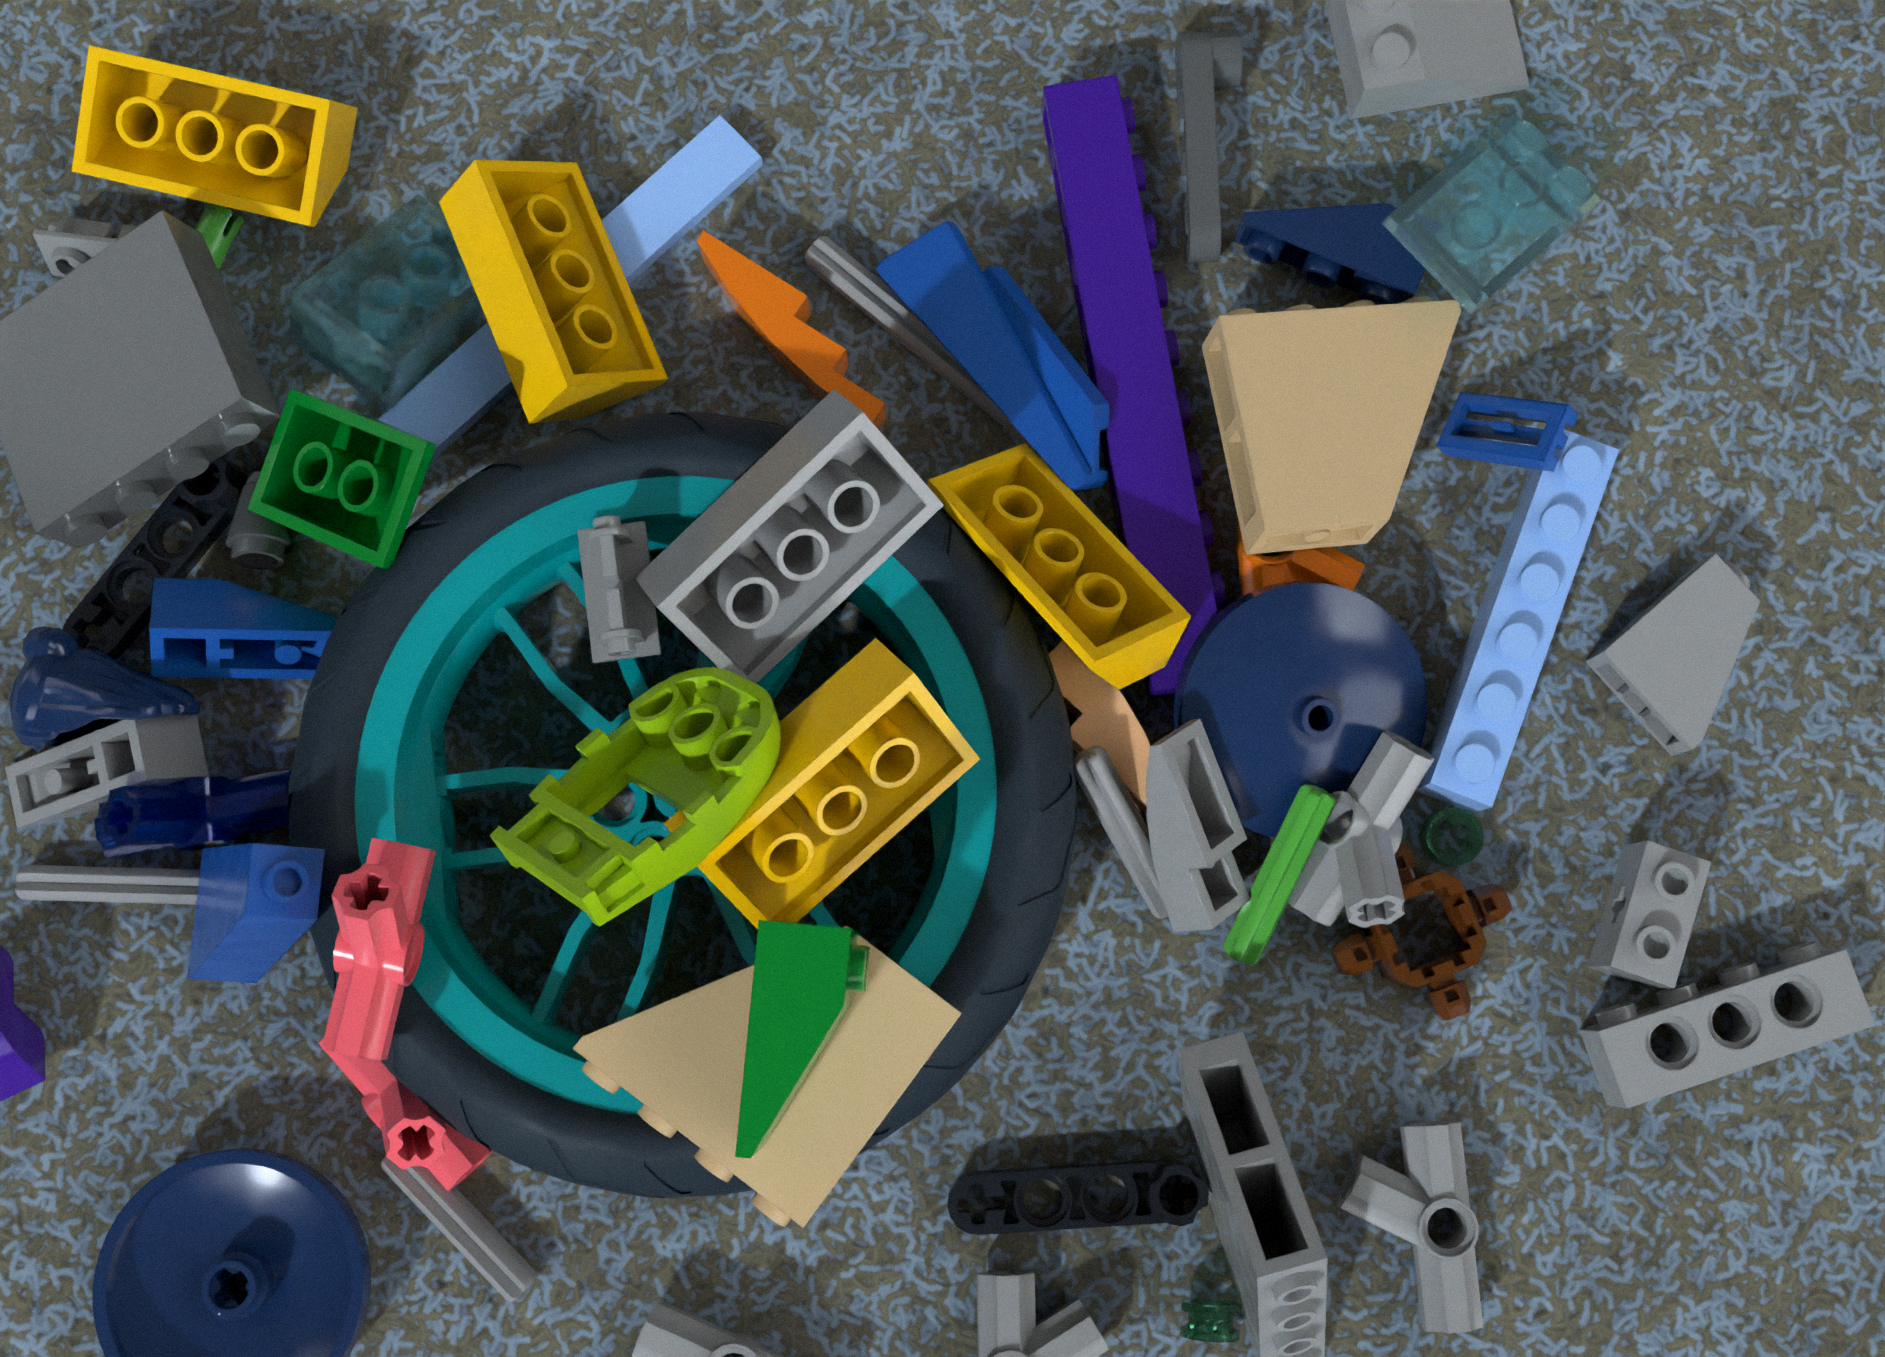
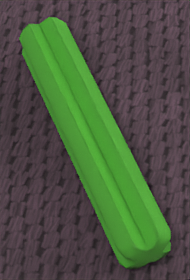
[1223,784,1336,965]

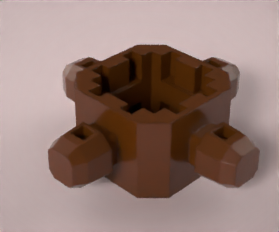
[1330,841,1512,1021]

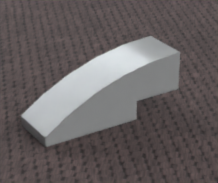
[1146,718,1250,932]

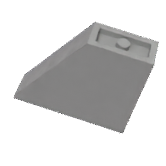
[1178,1031,1328,1357]

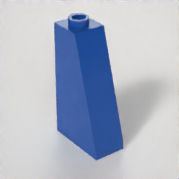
[187,843,325,983]

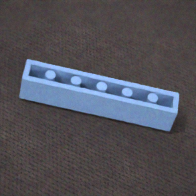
[1415,429,1619,813]

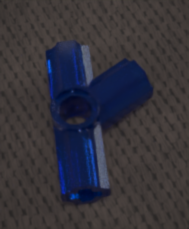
[94,769,292,859]

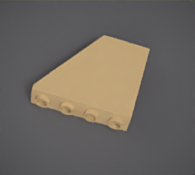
[1202,296,1461,555]
[573,926,962,1228]

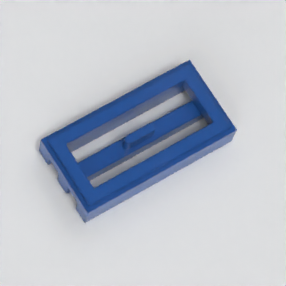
[1436,391,1578,472]

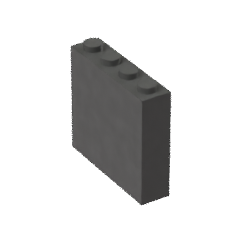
[0,210,281,548]

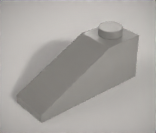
[5,714,209,829]

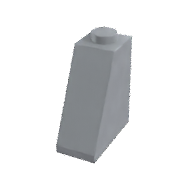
[1585,553,1761,756]

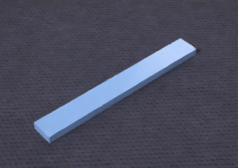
[378,115,763,463]

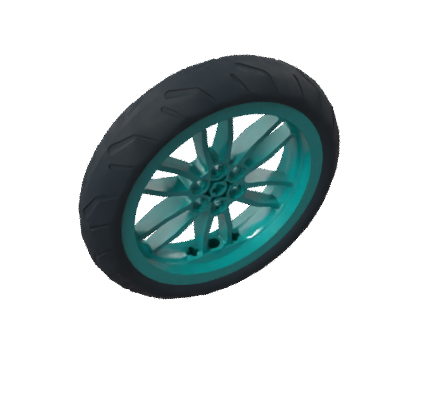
[288,411,1077,1198]

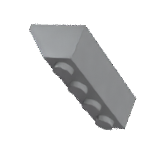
[635,389,944,684]

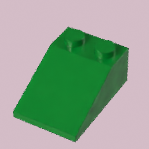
[247,388,436,570]
[735,920,870,1158]

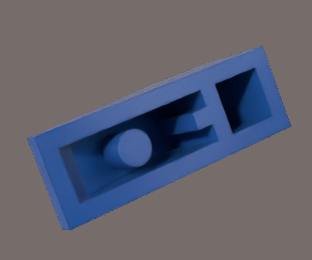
[149,578,339,679]

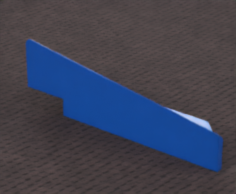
[876,221,1109,491]

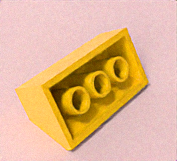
[71,45,358,227]
[439,160,668,424]
[927,443,1191,690]
[664,638,980,929]

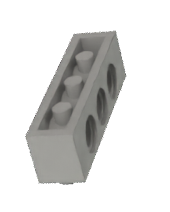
[1579,941,1876,1109]

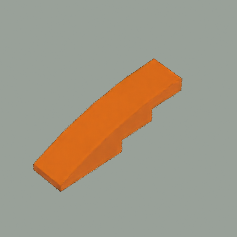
[696,230,887,430]

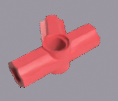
[321,838,436,1061]
[318,1037,494,1191]

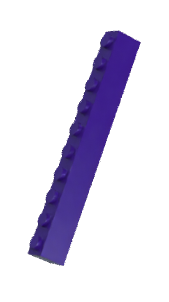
[1041,75,1225,700]

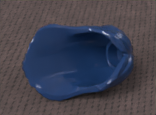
[9,626,201,752]

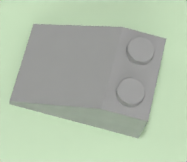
[1326,0,1530,119]

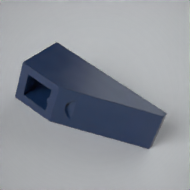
[1233,203,1443,305]

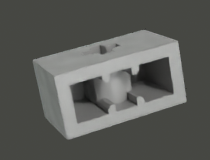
[1587,840,1711,988]

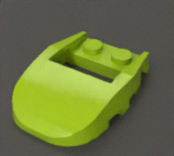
[490,667,781,927]

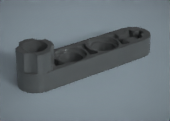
[1175,30,1243,263]

